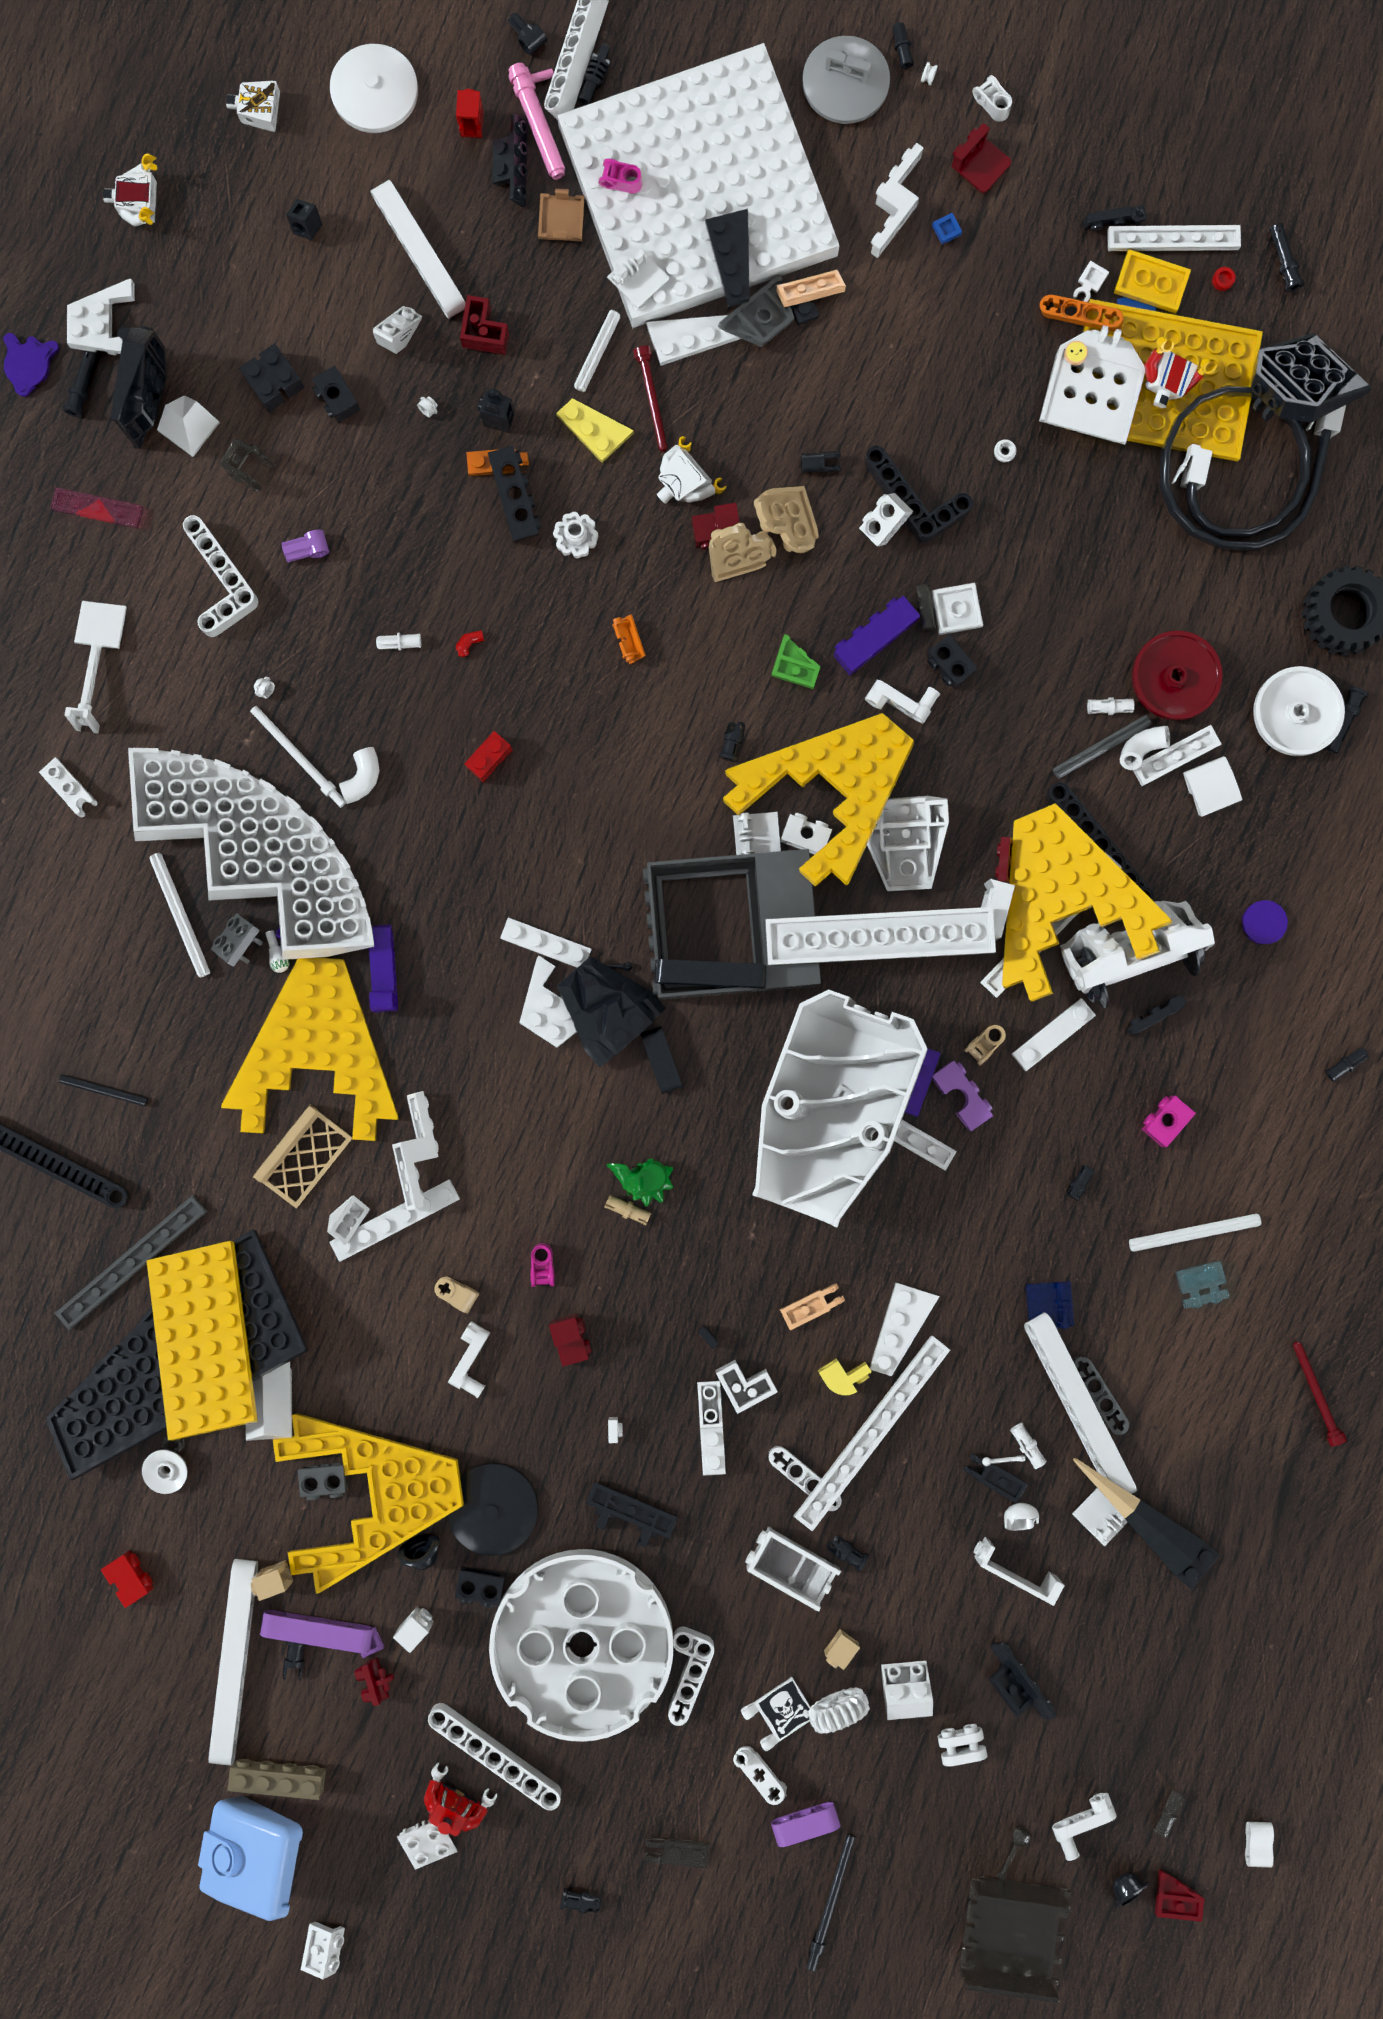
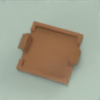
[538,189,585,241]

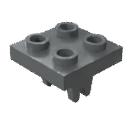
[211,913,263,967]

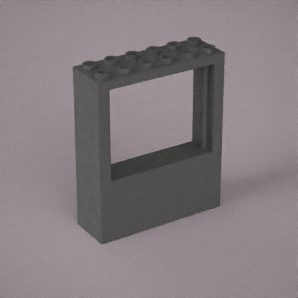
[643,849,821,1000]

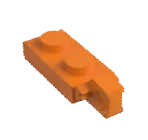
[466,449,529,476]

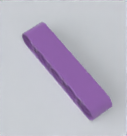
[260,1610,373,1653]

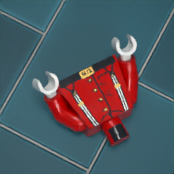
[424,1763,497,1836]

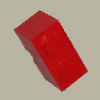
[456,89,484,138]
[464,731,513,783]
[101,1550,153,1608]

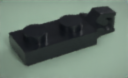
[1082,205,1146,231]

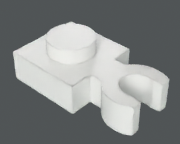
[1073,261,1109,302]

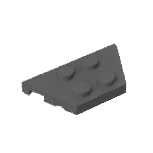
[718,275,794,347]

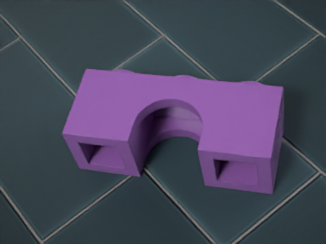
[932,1061,993,1131]

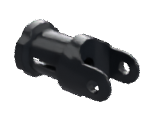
[718,722,745,762]
[827,1536,869,1572]
[282,1641,307,1680]
[560,1888,602,1914]

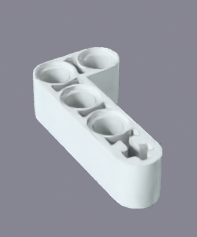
[668,1626,714,1726]

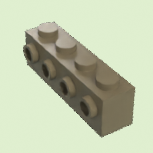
[228,1759,326,1800]

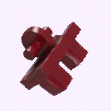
[354,1657,394,1706]

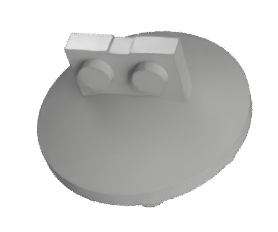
[802,36,890,124]

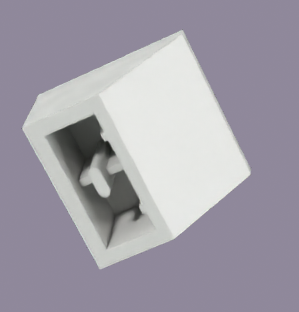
[881,1661,933,1720]

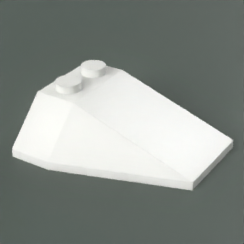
[867,796,949,891]

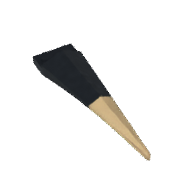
[1073,1458,1220,1590]

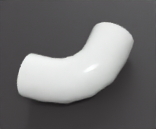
[1120,726,1170,770]
[339,747,380,804]

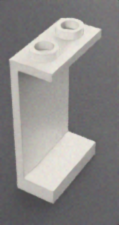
[974,1537,1065,1606]

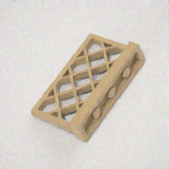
[253,1104,352,1209]

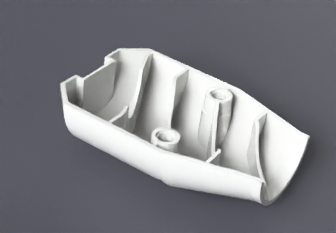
[753,990,928,1228]

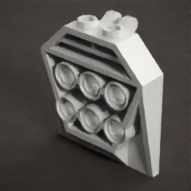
[1039,325,1145,445]

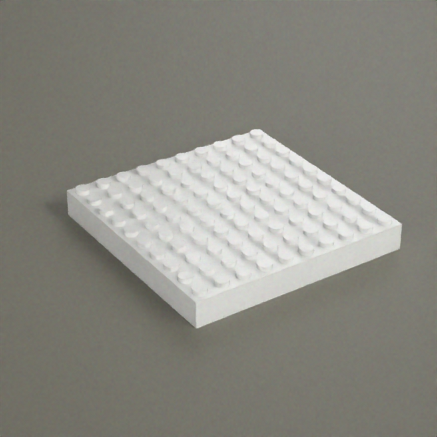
[557,43,839,329]

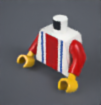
[1144,337,1216,408]

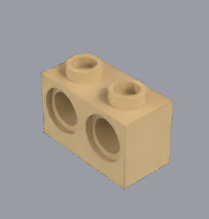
[251,1560,293,1601]

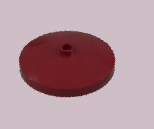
[1132,631,1222,720]

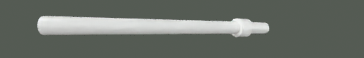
[250,706,346,808]

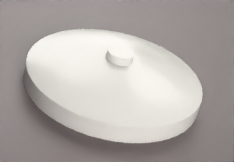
[330,44,418,133]
[1253,666,1345,756]

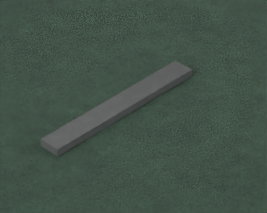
[55,1195,208,1330]

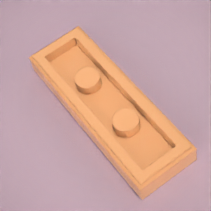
[776,270,846,308]

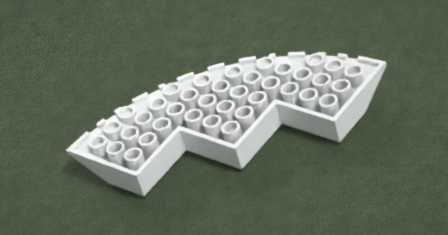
[128,748,374,960]

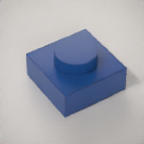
[932,213,962,245]

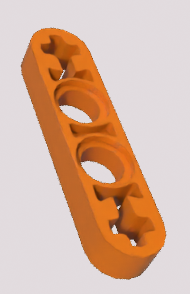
[1040,295,1124,332]

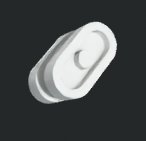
[937,1724,988,1766]

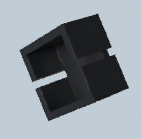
[238,343,305,412]

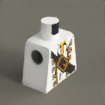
[226,81,280,132]

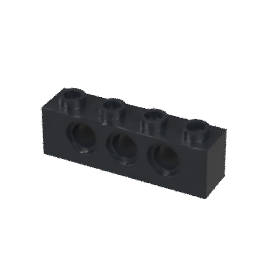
[487,446,542,542]

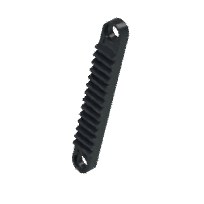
[0,1123,129,1208]

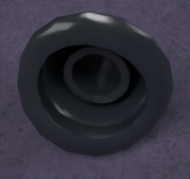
[397,1534,440,1571]
[1113,1872,1150,1908]

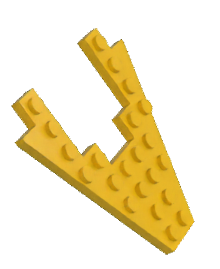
[723,713,914,886]
[273,1413,464,1594]

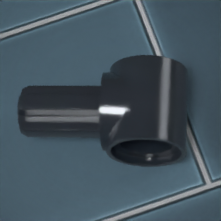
[507,13,547,56]

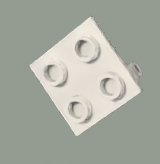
[607,247,670,309]
[733,812,781,855]
[1072,1488,1128,1546]
[397,1820,457,1870]

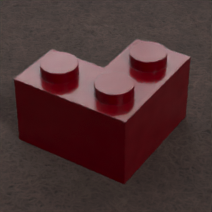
[460,295,509,355]
[692,503,740,550]
[549,1314,592,1367]

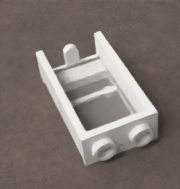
[745,1527,841,1612]

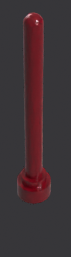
[633,345,667,452]
[1293,1341,1347,1447]

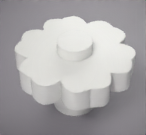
[553,512,598,558]

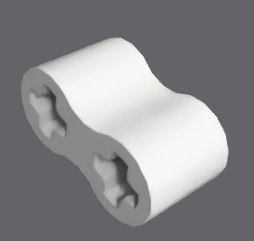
[1245,1822,1274,1867]

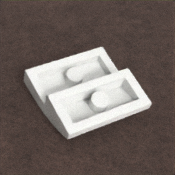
[1183,756,1242,817]

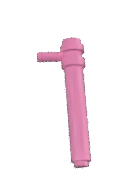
[508,62,565,180]

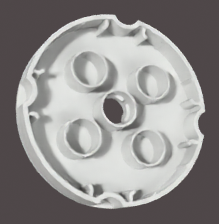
[489,1549,673,1741]

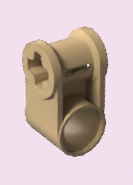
[964,1025,1006,1066]
[434,1276,479,1314]

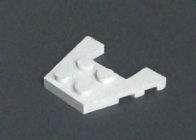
[67,279,134,355]
[519,956,577,1047]

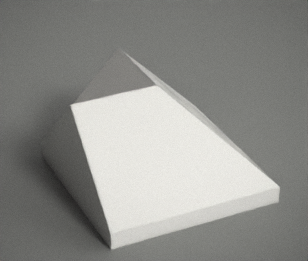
[157,396,220,457]

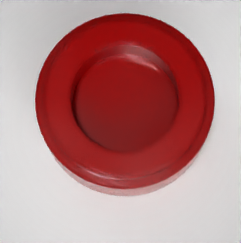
[1212,267,1236,291]

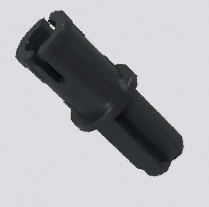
[892,22,914,69]
[1325,1047,1369,1082]

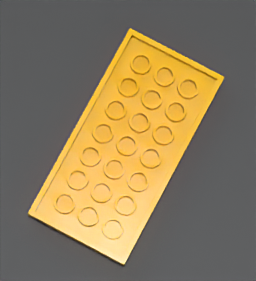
[147,1241,258,1441]

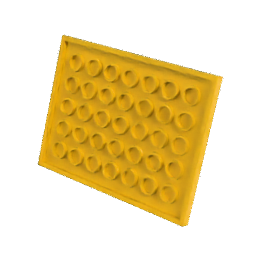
[1065,299,1263,462]

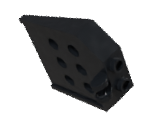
[110,326,167,449]
[1251,332,1372,423]

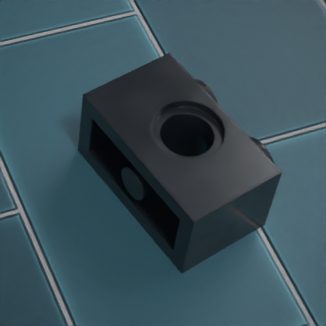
[312,365,360,423]

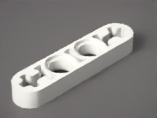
[768,1446,842,1511]

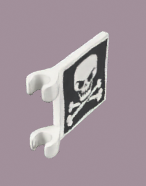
[741,1677,811,1751]

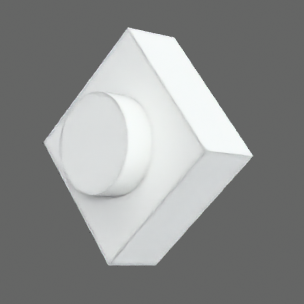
[608,1417,623,1443]

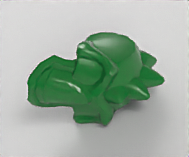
[607,1159,673,1207]

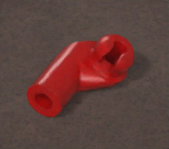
[456,630,484,657]

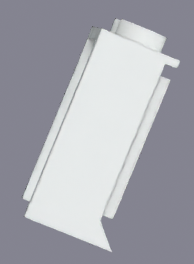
[981,879,1015,941]

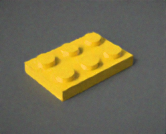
[1114,249,1191,314]

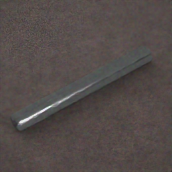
[1053,715,1152,779]

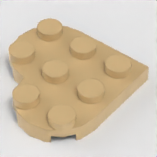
[754,486,819,553]
[709,523,776,582]

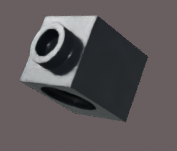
[286,199,323,240]

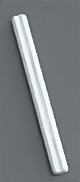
[149,853,210,978]
[1129,1214,1261,1251]

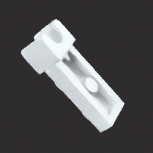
[39,757,98,817]

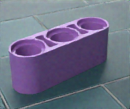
[771,1802,841,1847]

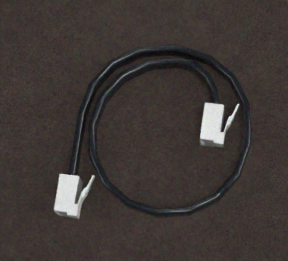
[1159,386,1346,551]

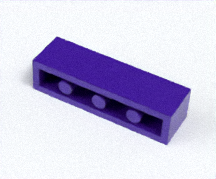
[833,595,920,676]

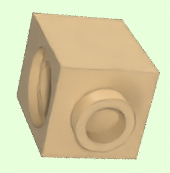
[824,1629,860,1670]

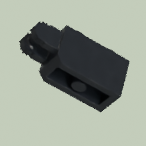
[478,388,515,433]

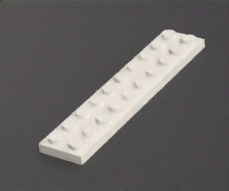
[765,907,996,965]

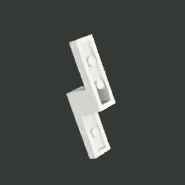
[871,143,923,258]
[392,1091,439,1211]

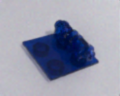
[1026,1281,1074,1329]

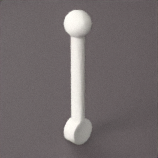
[982,1455,1025,1466]

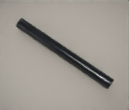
[59,1074,148,1107]

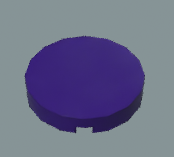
[1242,900,1288,945]

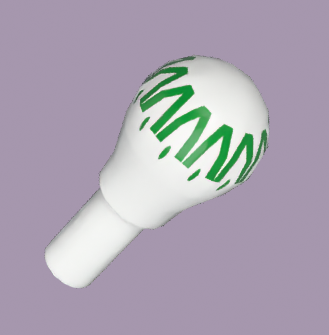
[265,930,289,973]

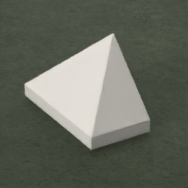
[327,1196,370,1245]

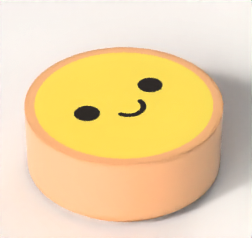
[1064,341,1088,366]

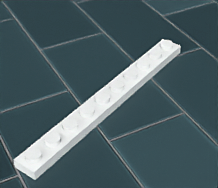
[794,1336,950,1531]

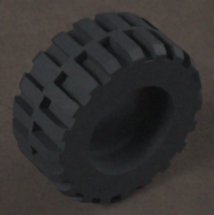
[1302,566,1383,656]

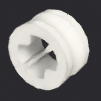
[921,62,938,86]

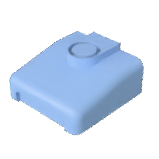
[198,1796,303,1921]

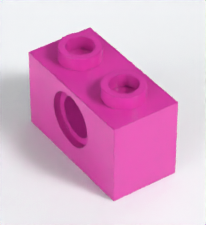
[1141,1096,1196,1147]

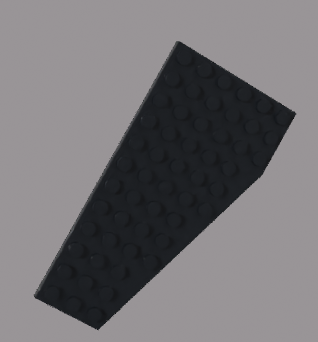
[46,1229,309,1480]

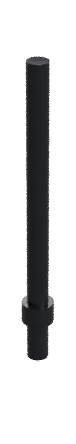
[806,1833,856,1971]

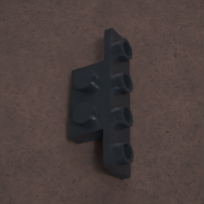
[492,114,528,207]
[988,1642,1057,1719]

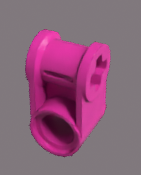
[598,159,642,194]
[531,1243,555,1287]

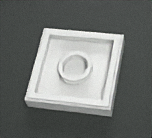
[931,583,983,635]

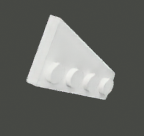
[646,315,741,366]
[869,1283,939,1376]

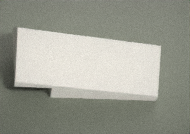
[246,1361,292,1441]

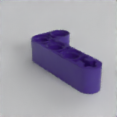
[369,925,398,1013]

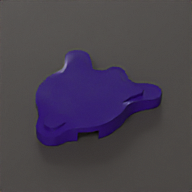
[3,333,59,397]

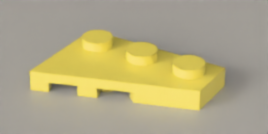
[556,398,634,463]

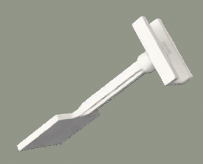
[65,601,127,733]

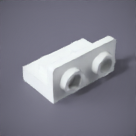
[301,1922,345,1979]

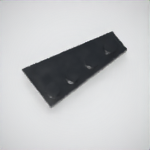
[705,209,750,307]

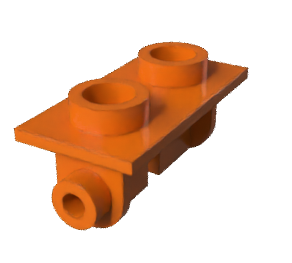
[612,614,646,664]

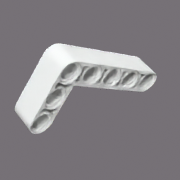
[183,515,258,637]

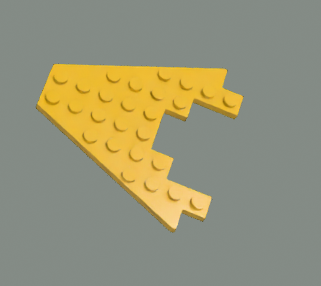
[1002,803,1173,1002]
[221,958,399,1141]

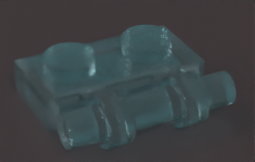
[1175,1260,1229,1309]

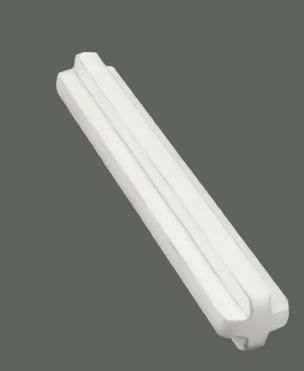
[574,310,620,392]

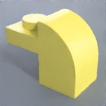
[818,1358,871,1395]

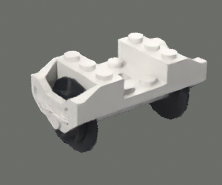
[1060,901,1215,1009]

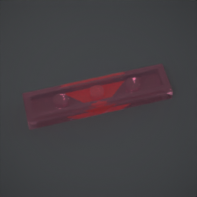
[50,487,143,529]

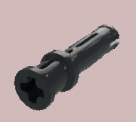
[1269,223,1305,292]
[62,350,99,418]
[1325,686,1369,754]

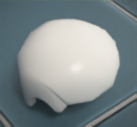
[1004,1503,1039,1531]

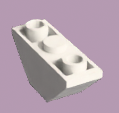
[373,306,422,354]

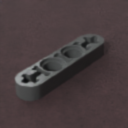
[1073,1356,1129,1435]

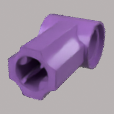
[282,529,329,563]

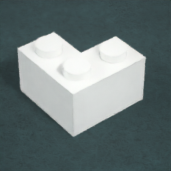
[716,1360,777,1414]

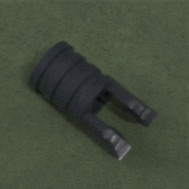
[800,451,841,473]

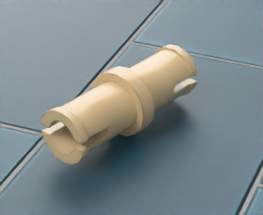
[604,1195,651,1226]

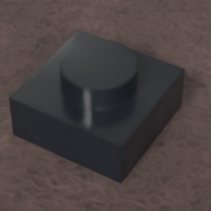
[790,300,819,326]

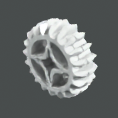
[808,1688,870,1734]

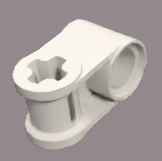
[972,75,1012,122]

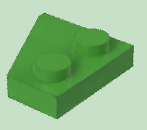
[771,634,820,689]

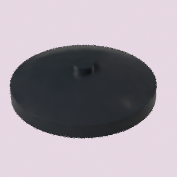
[447,1463,538,1556]

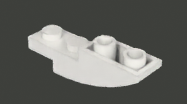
[697,1381,726,1476]

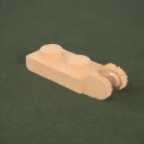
[780,1283,845,1330]

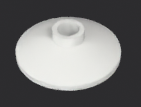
[142,1449,188,1494]

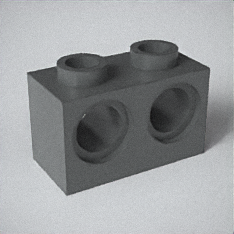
[298,1462,349,1500]

